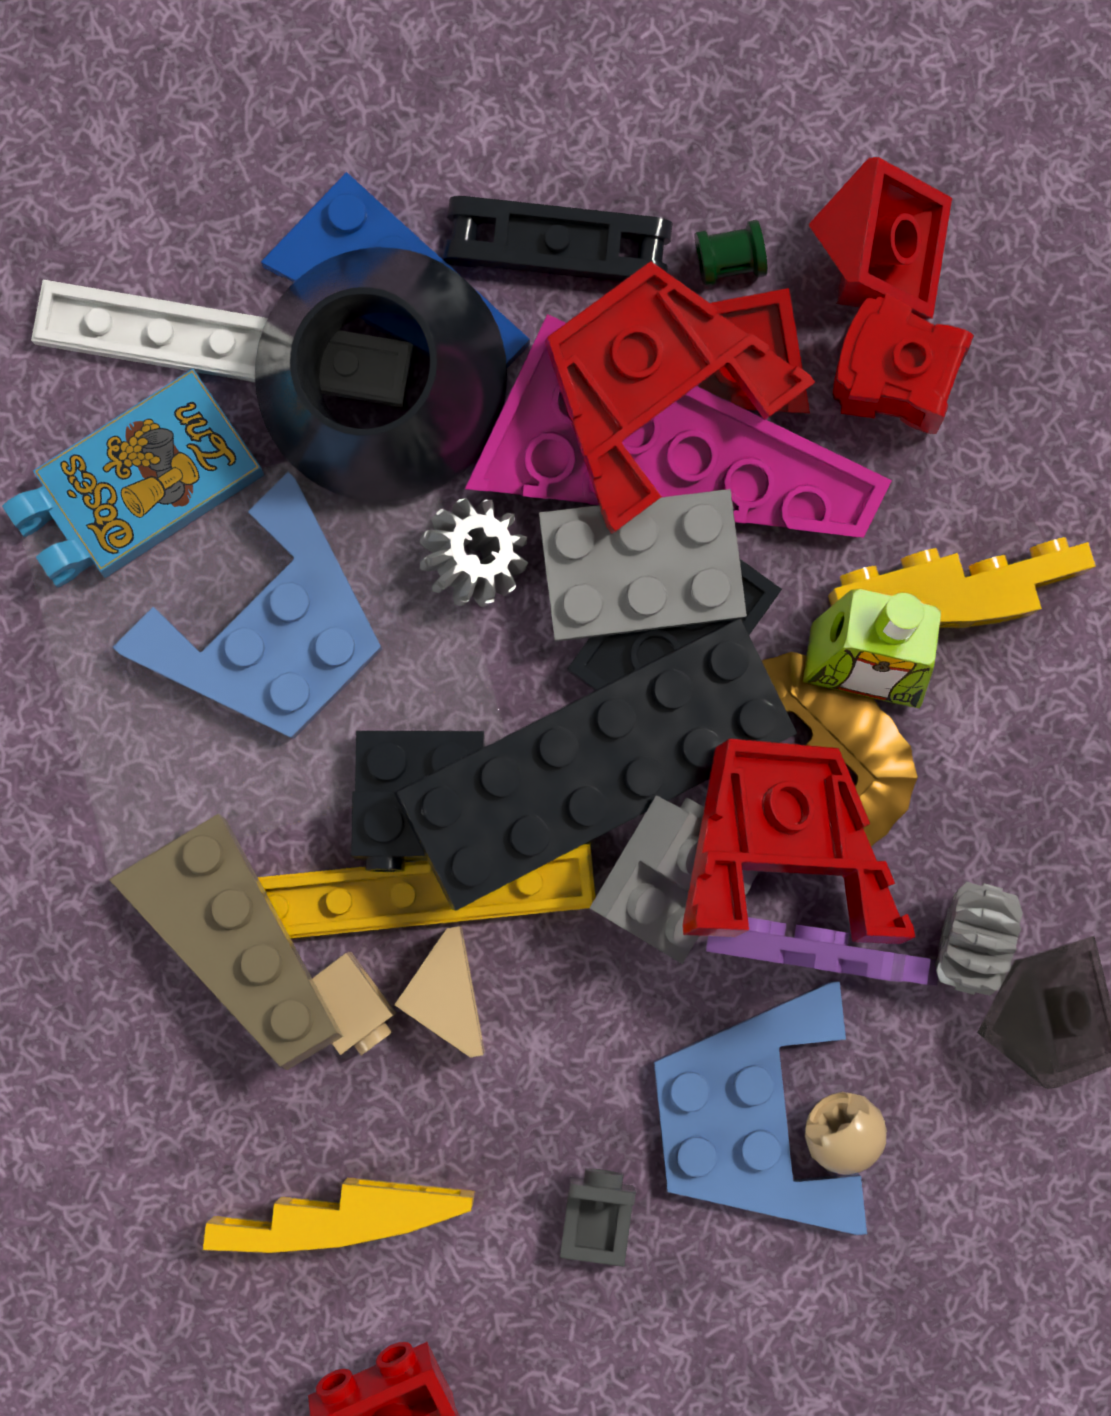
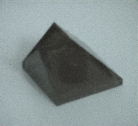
[977,936,1111,1089]

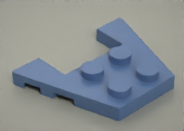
[113,472,383,739]
[654,981,867,1235]

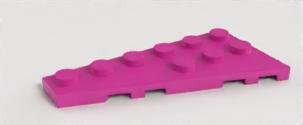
[465,314,892,538]

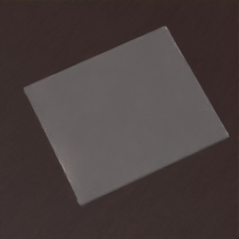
[21,461,506,874]

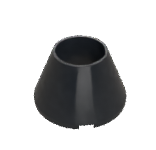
[255,247,508,502]

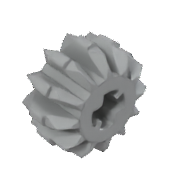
[420,498,528,607]
[935,882,1023,996]

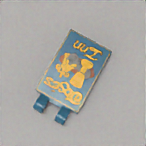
[2,368,264,588]

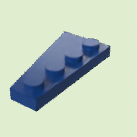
[261,172,530,368]

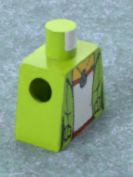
[803,589,941,709]

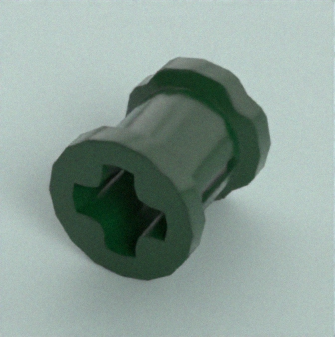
[694,220,768,287]

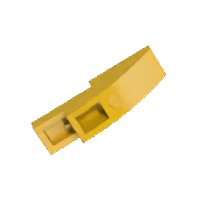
[828,537,1096,628]

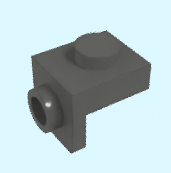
[560,1168,636,1267]

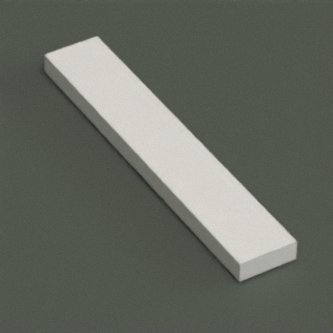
[31,280,414,408]

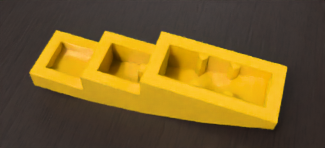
[203,1177,475,1253]

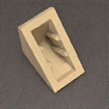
[395,926,485,1058]

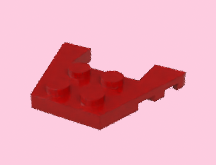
[545,261,815,534]
[682,739,915,944]

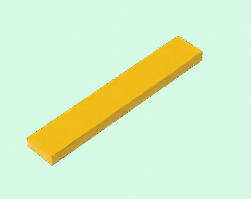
[258,844,596,938]

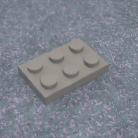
[539,489,747,642]

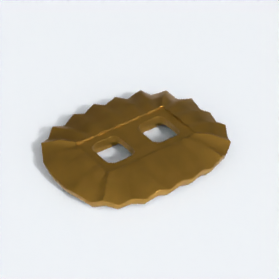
[761,652,918,847]

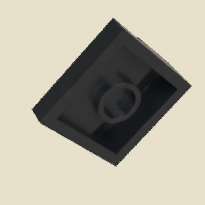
[351,731,485,872]

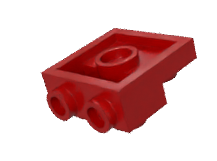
[308,1342,460,1416]

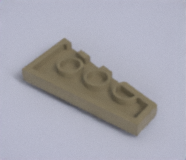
[109,813,344,1070]

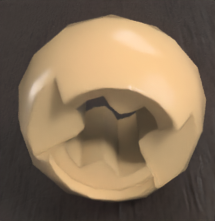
[805,1092,887,1175]

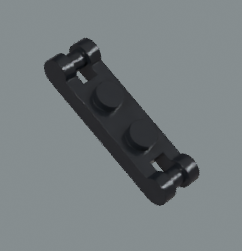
[442,196,673,282]

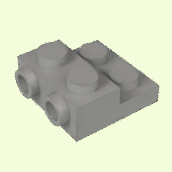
[590,795,759,964]

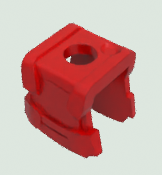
[832,293,974,434]

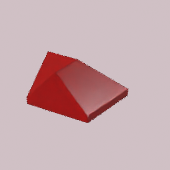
[808,157,952,319]

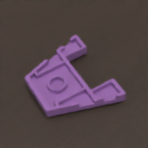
[706,917,938,986]

